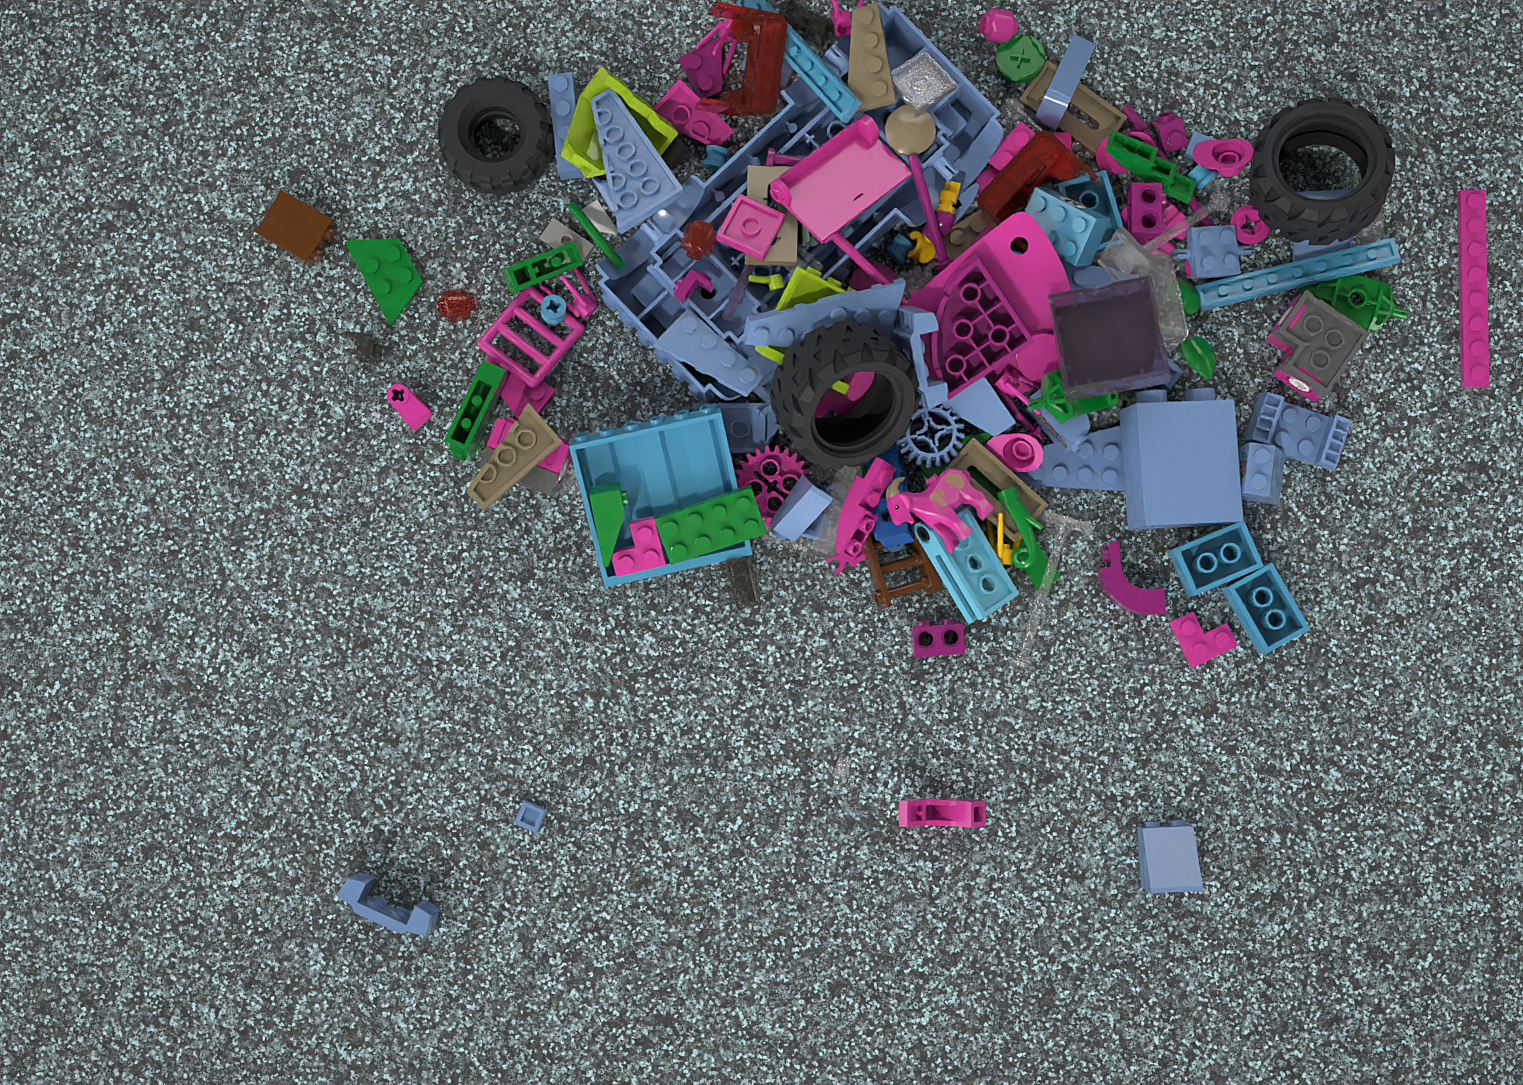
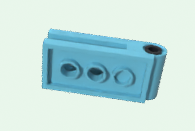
[914,504,1019,624]

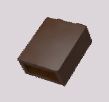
[256,190,338,267]

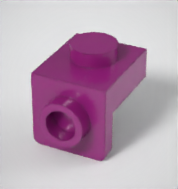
[1151,112,1188,154]
[673,269,714,305]

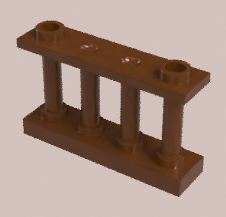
[862,513,943,609]

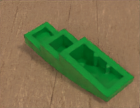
[1105,130,1196,204]

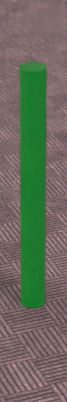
[568,202,625,270]

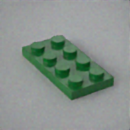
[654,485,767,565]

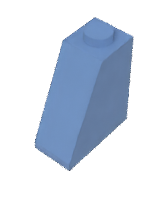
[941,376,1016,437]
[769,474,833,542]

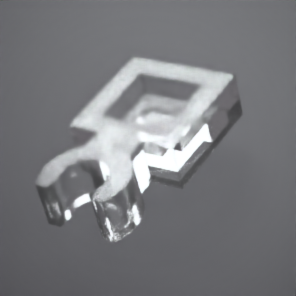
[897,262,936,299]

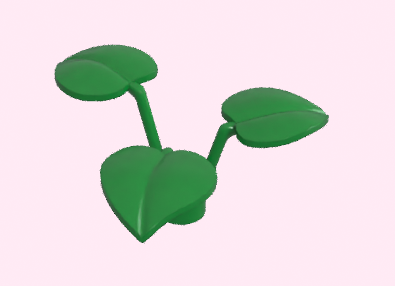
[1156,276,1216,381]

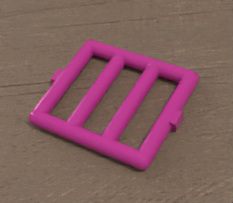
[477,286,585,388]

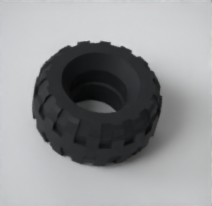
[437,76,555,196]

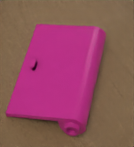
[770,114,913,243]

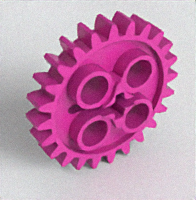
[734,445,812,526]

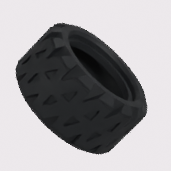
[1249,97,1396,245]
[770,320,920,469]

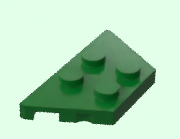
[345,238,424,327]

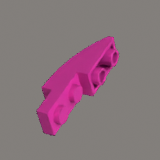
[836,457,896,561]

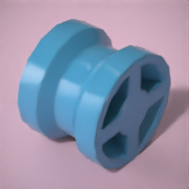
[702,145,730,172]
[1186,164,1218,191]
[884,234,915,265]
[541,295,566,325]

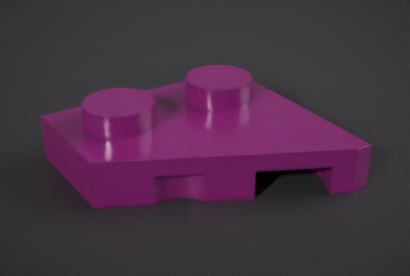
[678,37,722,102]

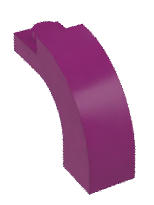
[1097,541,1166,615]

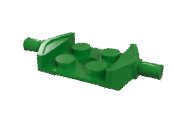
[1298,274,1409,333]
[1027,368,1119,424]

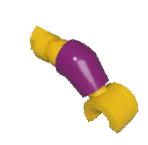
[907,181,961,263]

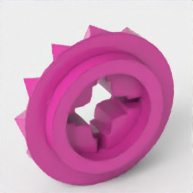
[1229,205,1269,245]

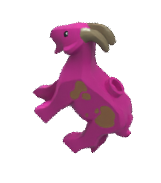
[886,468,995,554]

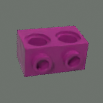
[1127,183,1166,238]
[911,619,965,658]

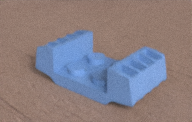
[891,306,948,409]
[1244,392,1352,471]
[336,873,440,936]

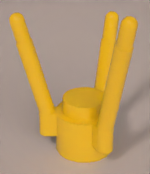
[986,513,1022,565]

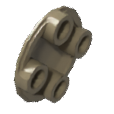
[885,105,936,155]

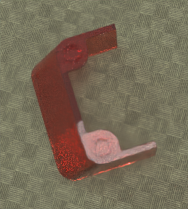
[695,1,788,116]
[977,131,1102,253]

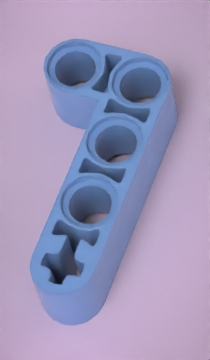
[1033,34,1096,131]

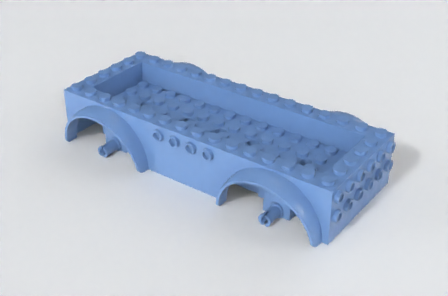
[595,2,1004,403]

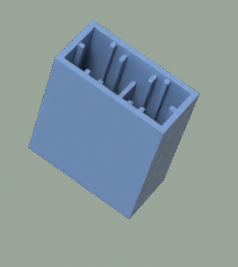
[1119,388,1243,530]

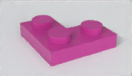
[611,516,666,577]
[1169,611,1238,668]

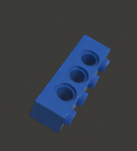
[866,442,915,548]

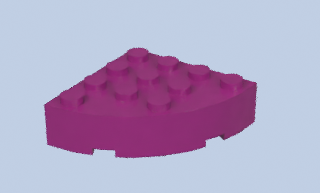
[929,253,1035,400]

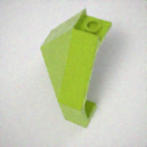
[560,66,678,178]

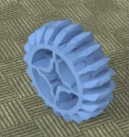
[897,403,965,468]

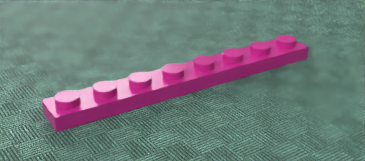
[1457,190,1490,388]

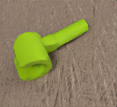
[748,274,785,292]

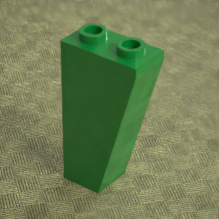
[444,360,508,462]

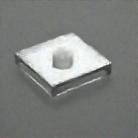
[892,50,957,115]

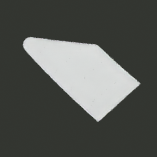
[582,200,618,234]

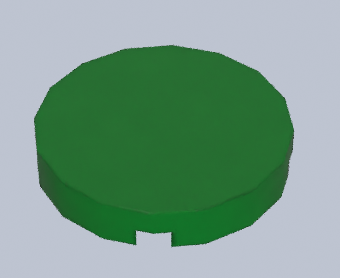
[996,34,1045,83]

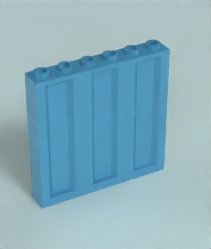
[569,404,753,588]

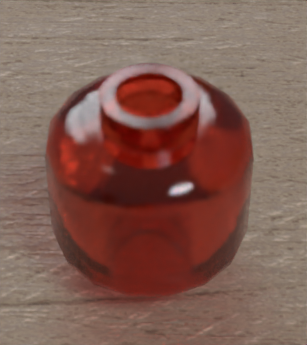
[681,220,717,261]
[437,288,476,323]

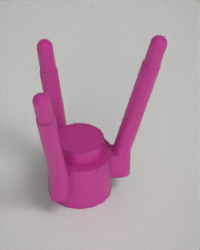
[829,0,865,37]
[695,15,743,75]
[539,267,599,319]
[993,369,1041,427]

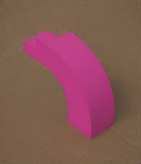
[898,798,986,828]

